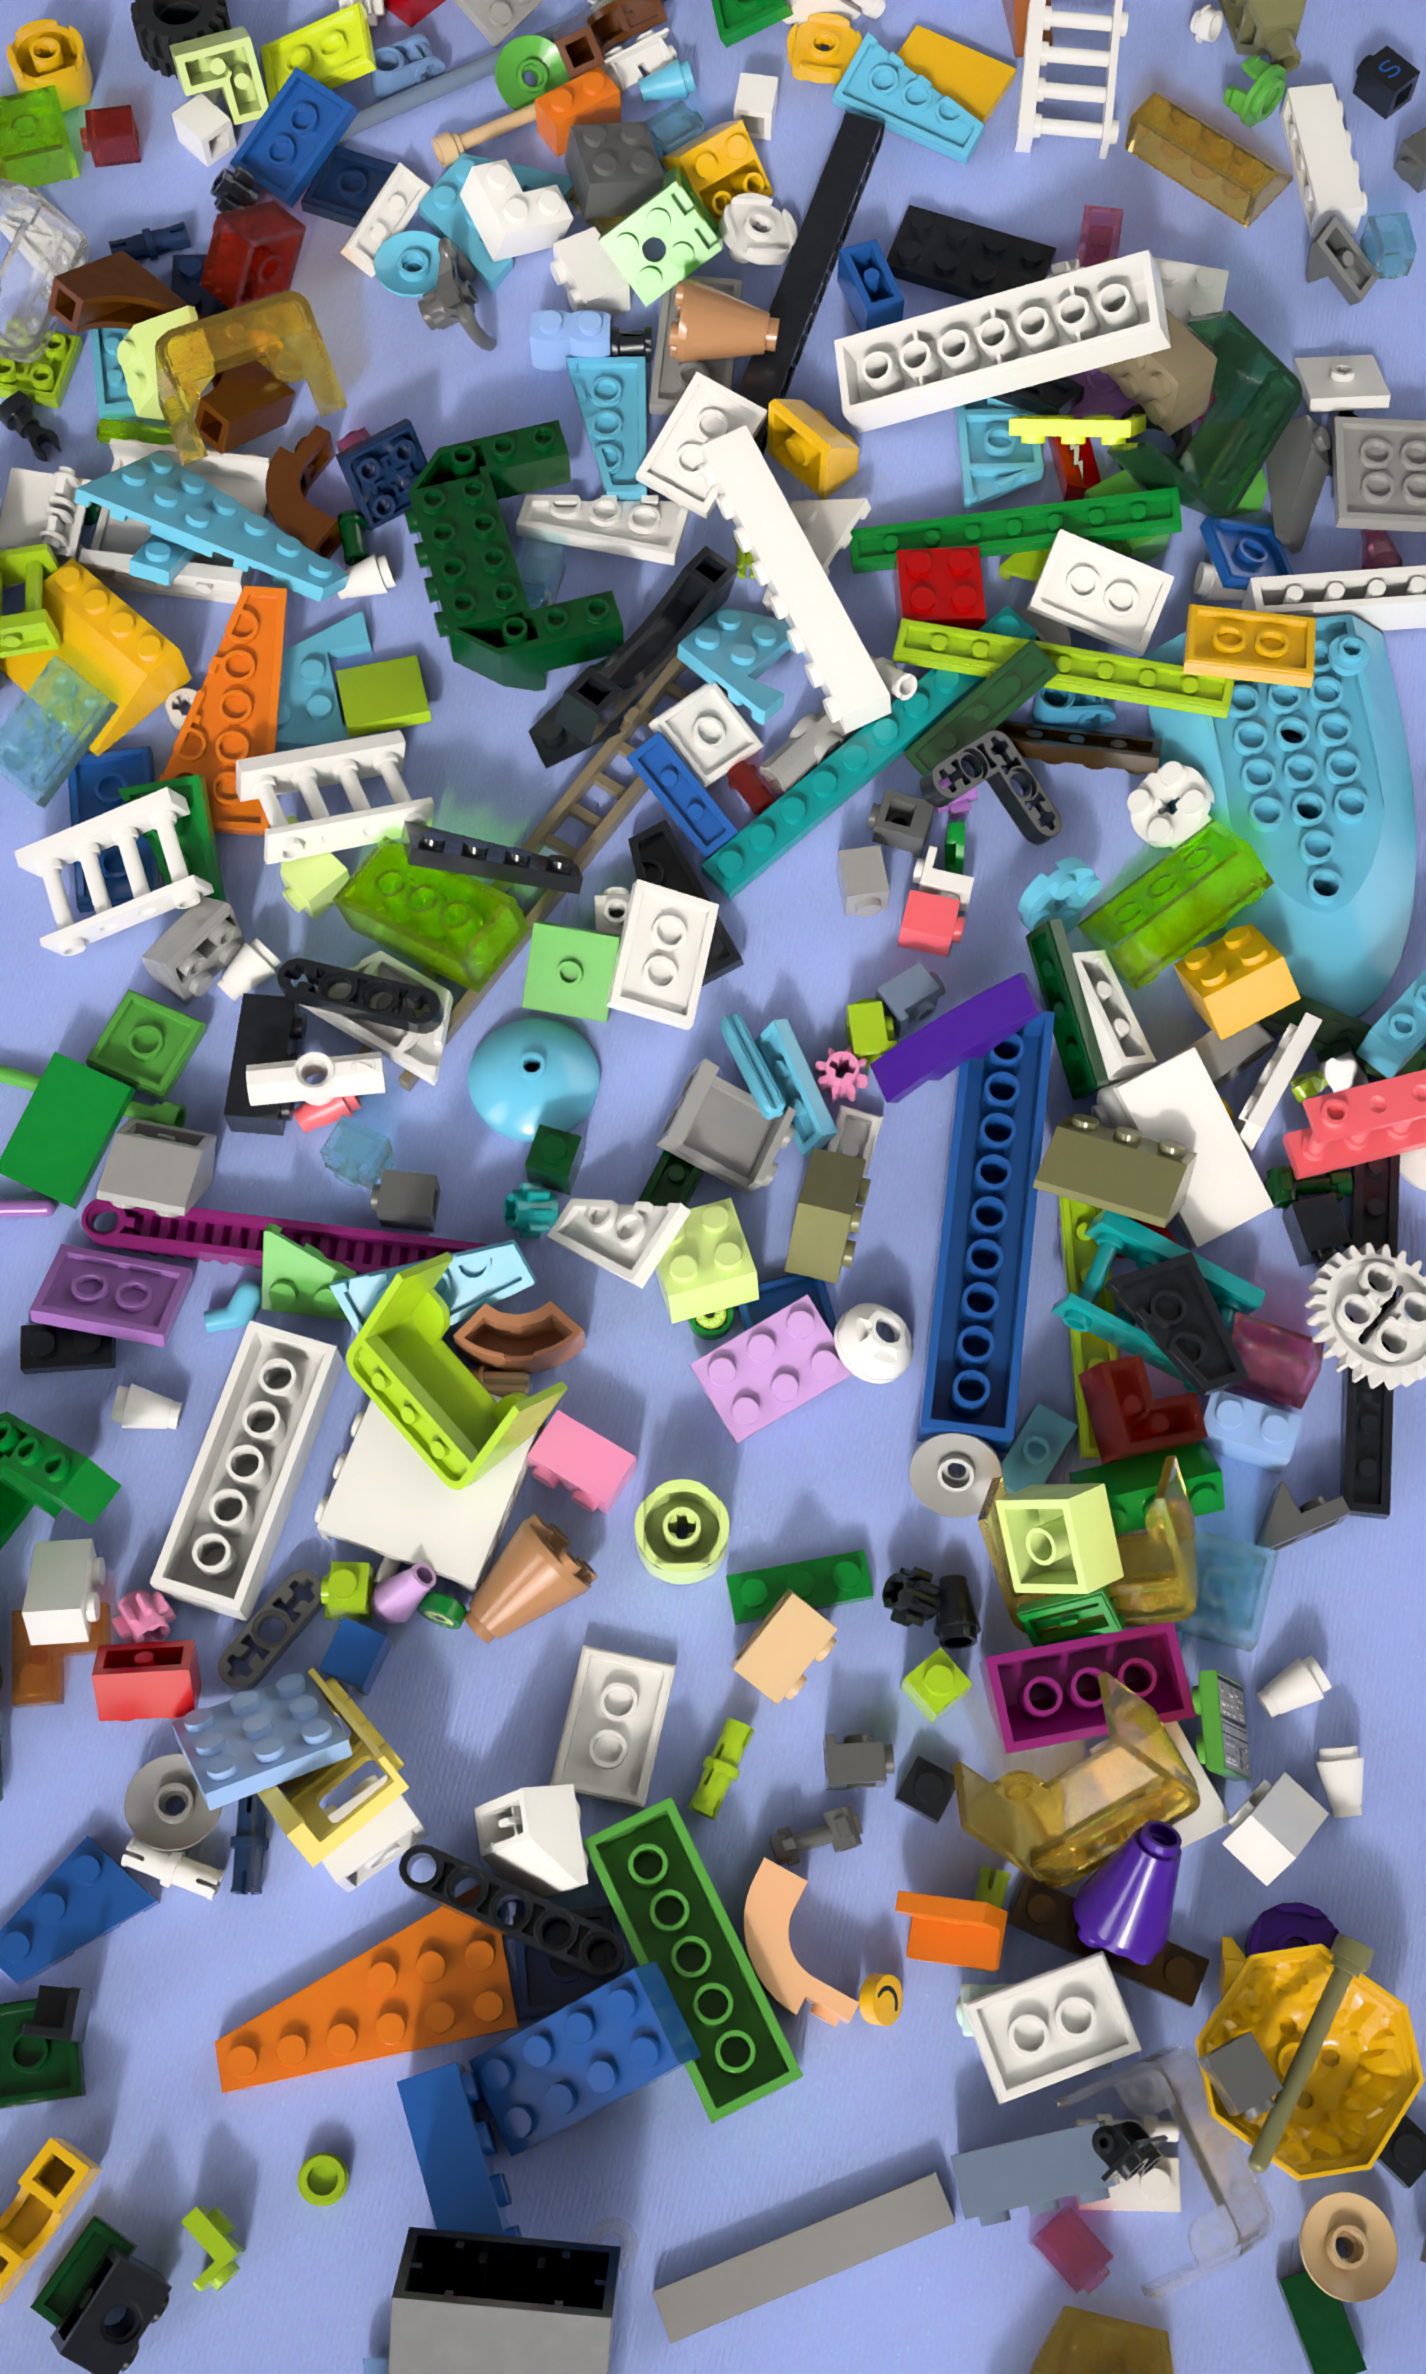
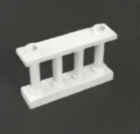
[1015,0,1129,159]
[236,730,434,865]
[14,787,214,956]

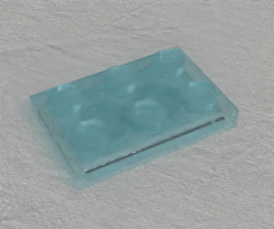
[0,655,119,808]

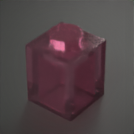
[1076,205,1124,268]
[1028,2206,1114,2293]

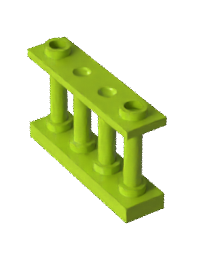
[0,543,61,658]

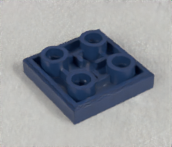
[335,418,428,531]

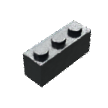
[224,993,307,1136]

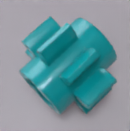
[503,1183,558,1239]

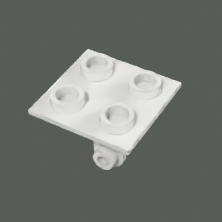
[0,466,92,558]

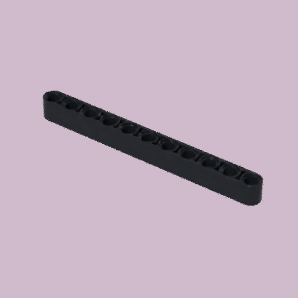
[737,111,885,456]

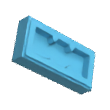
[1001,1402,1078,1494]

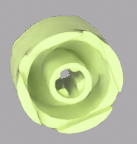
[634,1479,730,1584]

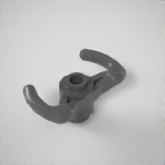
[418,238,497,351]

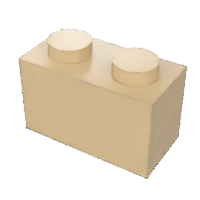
[730,1588,837,1705]

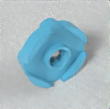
[1018,857,1102,934]

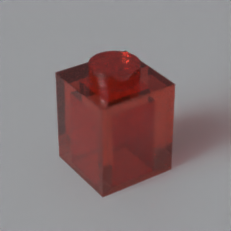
[80,105,141,168]

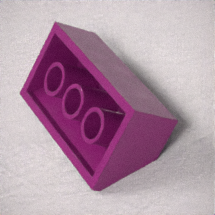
[979,1621,1196,1754]

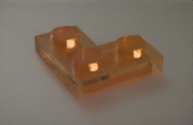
[12,1602,111,1708]

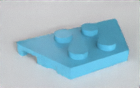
[955,398,1043,509]

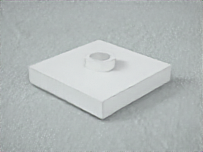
[1293,355,1391,412]
[648,683,764,789]

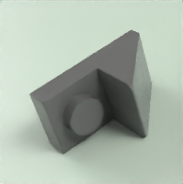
[1306,215,1380,306]
[1254,1481,1351,1559]

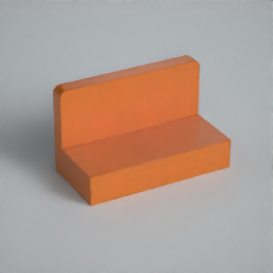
[895,1891,1008,1972]

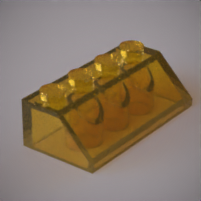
[1125,92,1294,228]

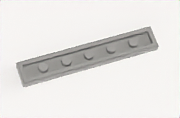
[652,2172,956,2343]

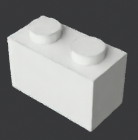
[550,226,631,317]
[22,1538,106,1645]
[1222,1772,1329,1886]

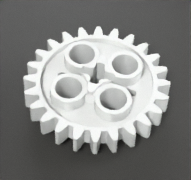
[1305,1243,1426,1390]

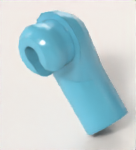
[204,1279,262,1333]

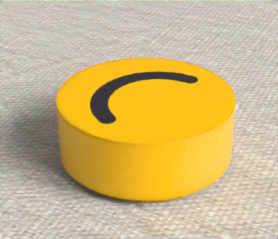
[859,1973,903,2026]

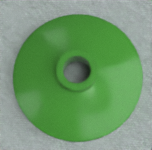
[495,35,570,111]

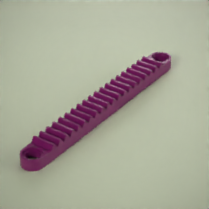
[81,1199,525,1296]

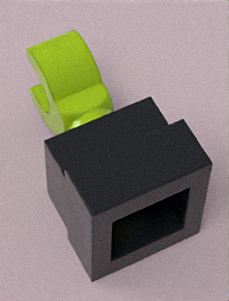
[1290,1037,1369,1104]

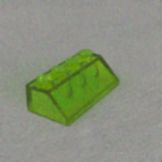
[1077,819,1274,991]

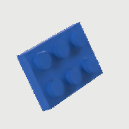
[230,67,359,208]

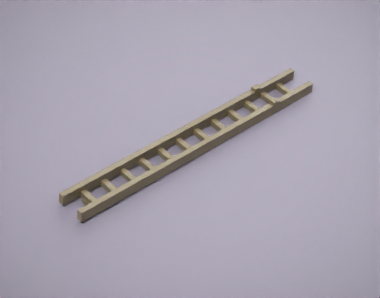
[358,654,726,1092]

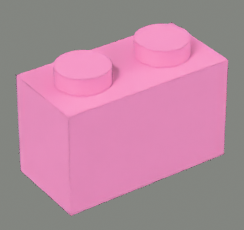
[527,1409,637,1514]

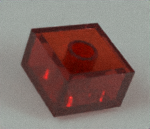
[200,201,307,311]

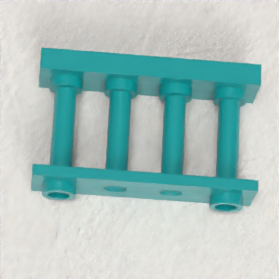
[1051,1209,1266,1396]

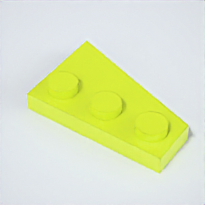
[1009,414,1146,445]

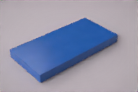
[66,746,164,913]

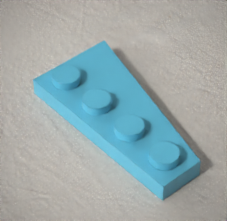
[566,356,647,501]

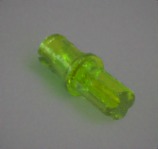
[96,418,180,445]

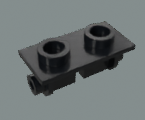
[1092,2121,1169,2182]

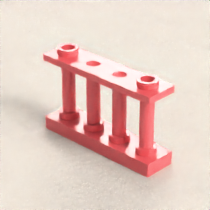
[1282,1069,1426,1180]

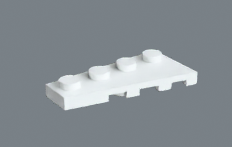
[516,495,691,566]

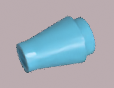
[638,59,696,103]

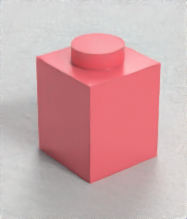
[898,889,966,957]

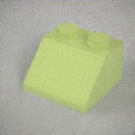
[117,305,216,422]

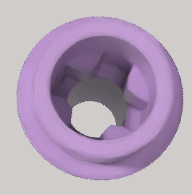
[371,1562,436,1624]

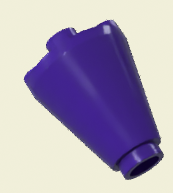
[1072,1820,1182,1965]

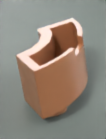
[453,1300,586,1374]

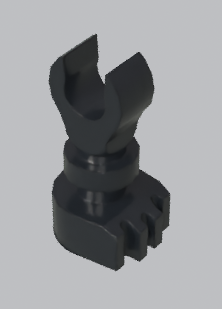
[0,390,61,462]

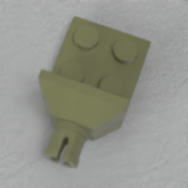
[1219,0,1307,73]

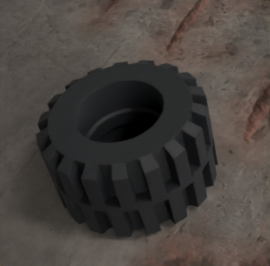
[130,0,231,79]

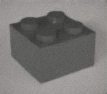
[564,121,664,219]

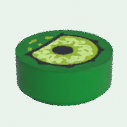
[688,1307,733,1340]
[417,1591,467,1630]

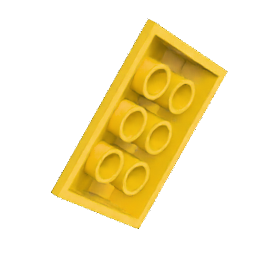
[0,558,192,757]

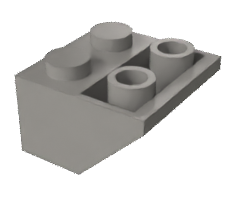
[141,897,245,1005]
[96,1118,217,1218]

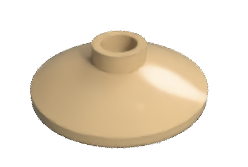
[1299,2192,1398,2302]

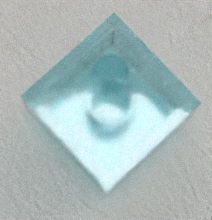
[1159,1527,1279,1652]

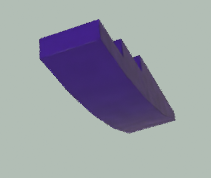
[870,972,1043,1103]

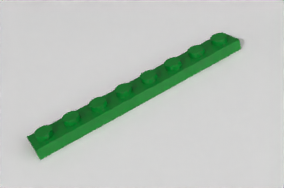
[850,487,1182,574]

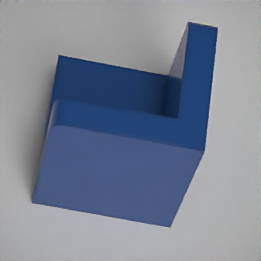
[320,1617,392,1696]

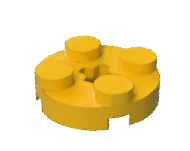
[786,13,862,85]

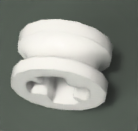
[165,688,197,730]

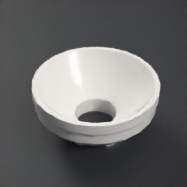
[834,1303,914,1384]

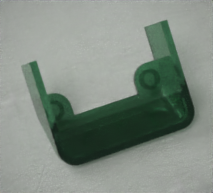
[1107,310,1302,517]

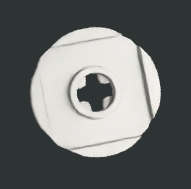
[719,193,797,265]
[1127,761,1215,849]

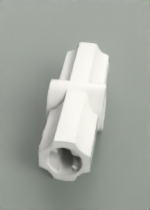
[246,1052,386,1106]

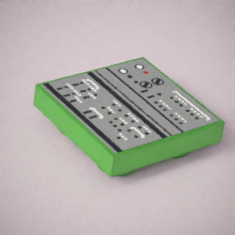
[1192,1670,1251,1782]

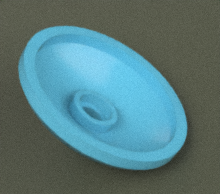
[468,1018,600,1142]

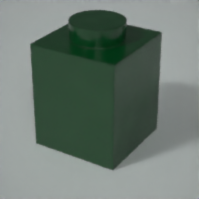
[525,1124,584,1195]

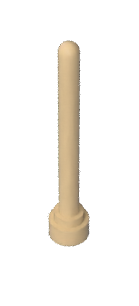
[431,103,536,168]

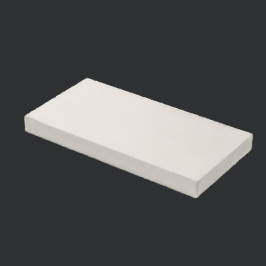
[1113,1047,1274,1248]

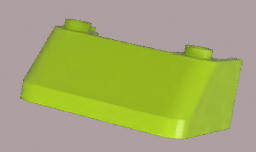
[346,1252,568,1490]

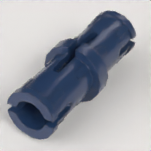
[108,222,191,261]
[230,1793,270,1895]

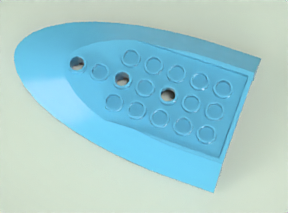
[1140,614,1416,1018]

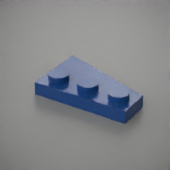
[0,1836,160,1985]

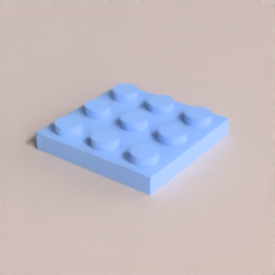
[171,1671,353,1810]

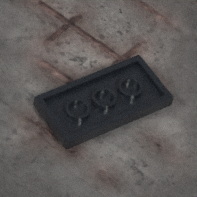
[886,205,1057,301]

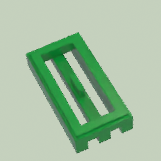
[1016,1585,1126,1647]

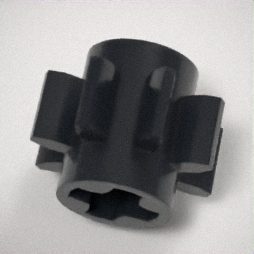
[210,166,259,219]
[882,1567,941,1627]

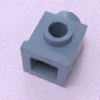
[876,962,946,1039]

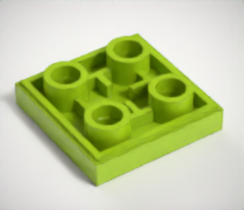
[0,321,84,409]

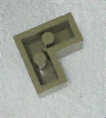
[784,1148,871,1284]

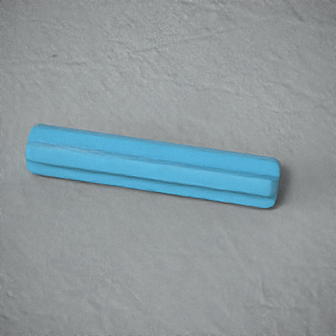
[720,1013,786,1120]

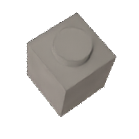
[836,845,890,917]

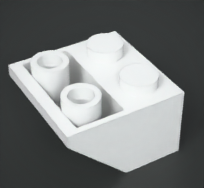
[474,1784,588,1899]

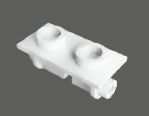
[601,27,677,93]

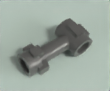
[769,1805,863,1867]

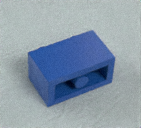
[837,239,905,333]

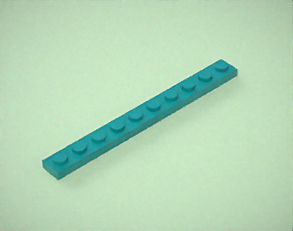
[700,605,1037,900]

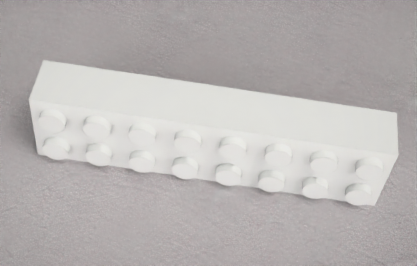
[834,249,1171,433]

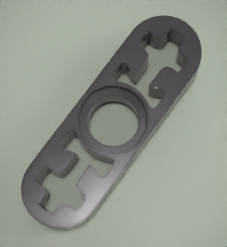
[218,1570,324,1691]

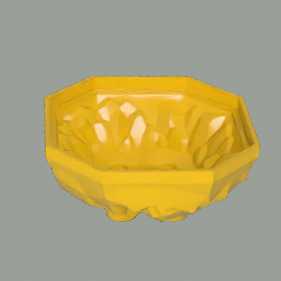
[1194,1944,1425,2181]

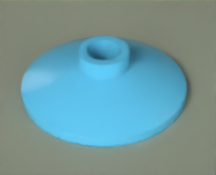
[374,230,441,298]

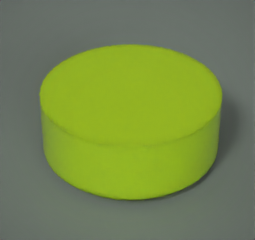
[297,2152,350,2206]

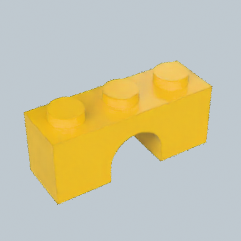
[0,2137,103,2304]

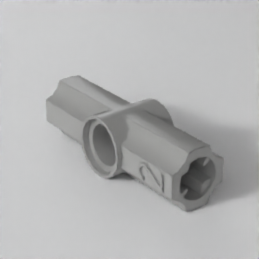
[760,708,859,794]

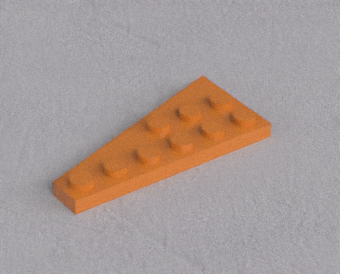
[158,585,288,836]
[215,1884,519,2094]

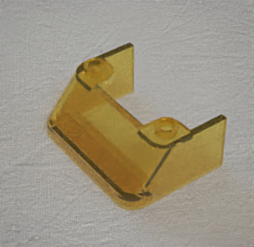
[155,291,348,467]
[977,1455,1199,1634]
[953,1671,1201,1887]

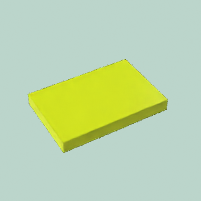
[260,2,377,105]

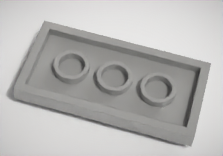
[649,275,743,416]

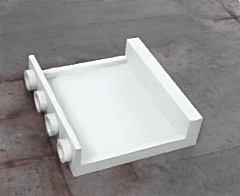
[78,439,270,604]
[315,1393,546,1594]

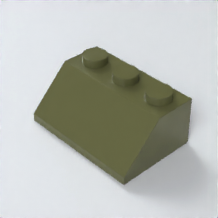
[1033,1114,1197,1228]

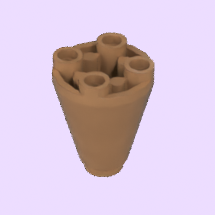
[669,279,780,363]
[463,1513,598,1643]

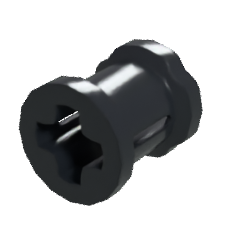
[612,327,652,363]

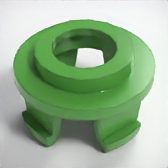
[1223,55,1286,127]

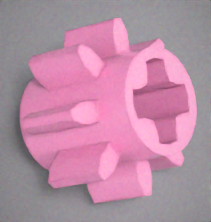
[815,1047,869,1103]
[111,1589,176,1644]

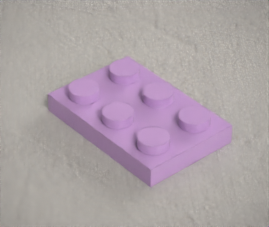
[689,1294,853,1444]

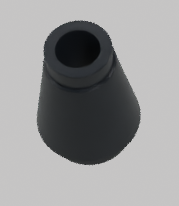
[934,1575,981,1649]

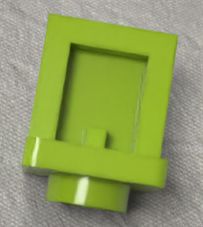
[181,2206,245,2292]

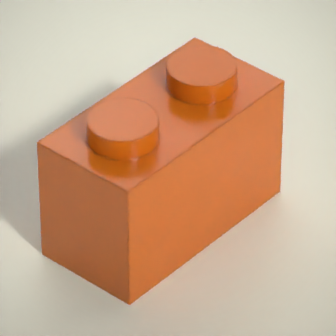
[535,66,621,157]

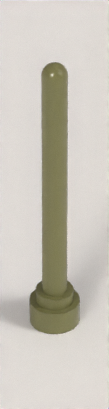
[1248,1934,1375,2173]

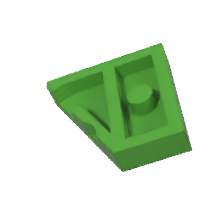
[261,1223,356,1320]

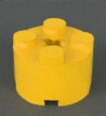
[6,19,93,117]

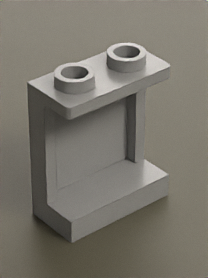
[656,1058,796,1195]

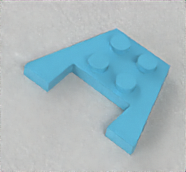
[418,153,575,292]
[677,606,804,725]
[276,612,389,751]

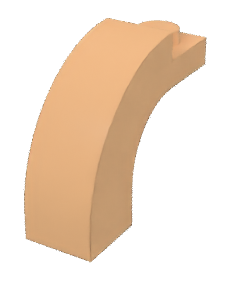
[743,1857,859,2027]

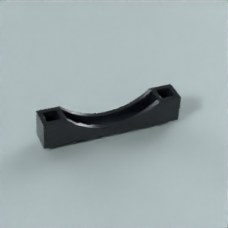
[555,545,739,746]

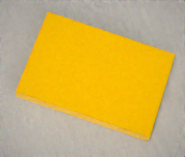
[896,25,1017,125]
[1183,604,1316,688]

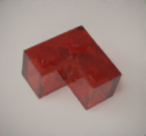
[1078,1355,1208,1465]

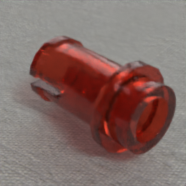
[726,760,777,816]

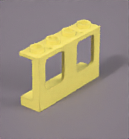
[257,1668,409,1867]

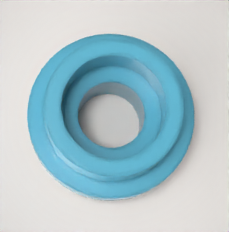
[1328,634,1371,676]

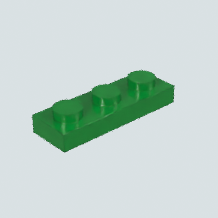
[726,1550,874,1625]

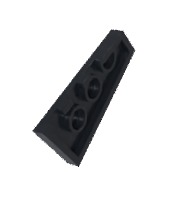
[628,819,744,986]

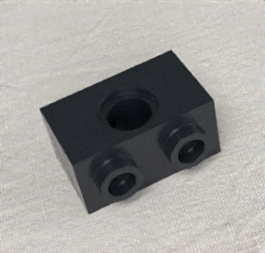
[50,2243,172,2374]

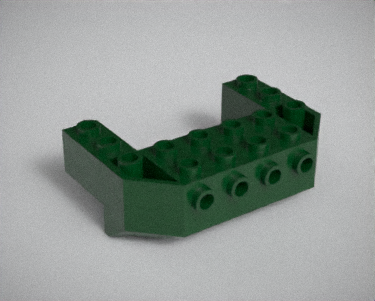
[404,420,624,691]

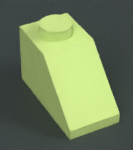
[280,814,353,920]

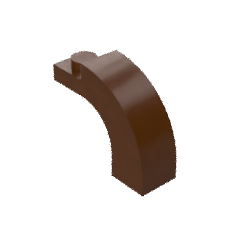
[553,0,668,79]
[265,425,342,560]

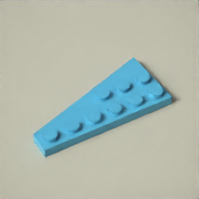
[74,451,349,602]

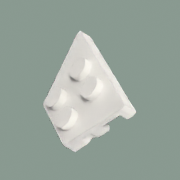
[299,950,453,1086]

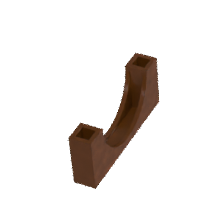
[47,250,296,454]

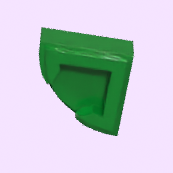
[944,822,965,875]

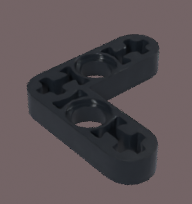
[920,730,1062,845]

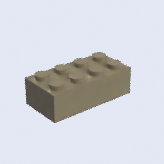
[1098,256,1218,436]

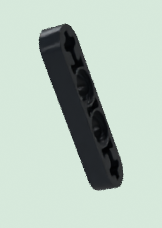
[277,958,444,1034]

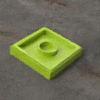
[335,655,432,738]

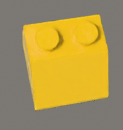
[767,398,860,500]

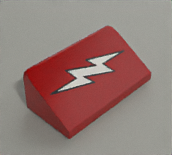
[1047,436,1101,502]

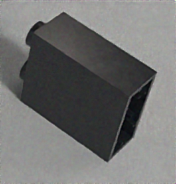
[388,2227,621,2374]

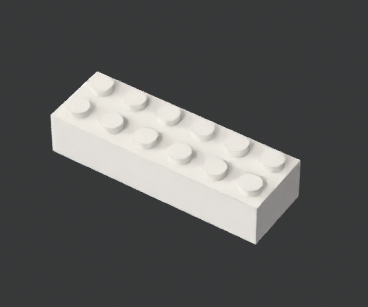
[150,1321,344,1622]

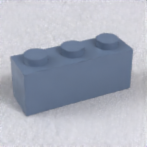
[950,2120,1120,2227]

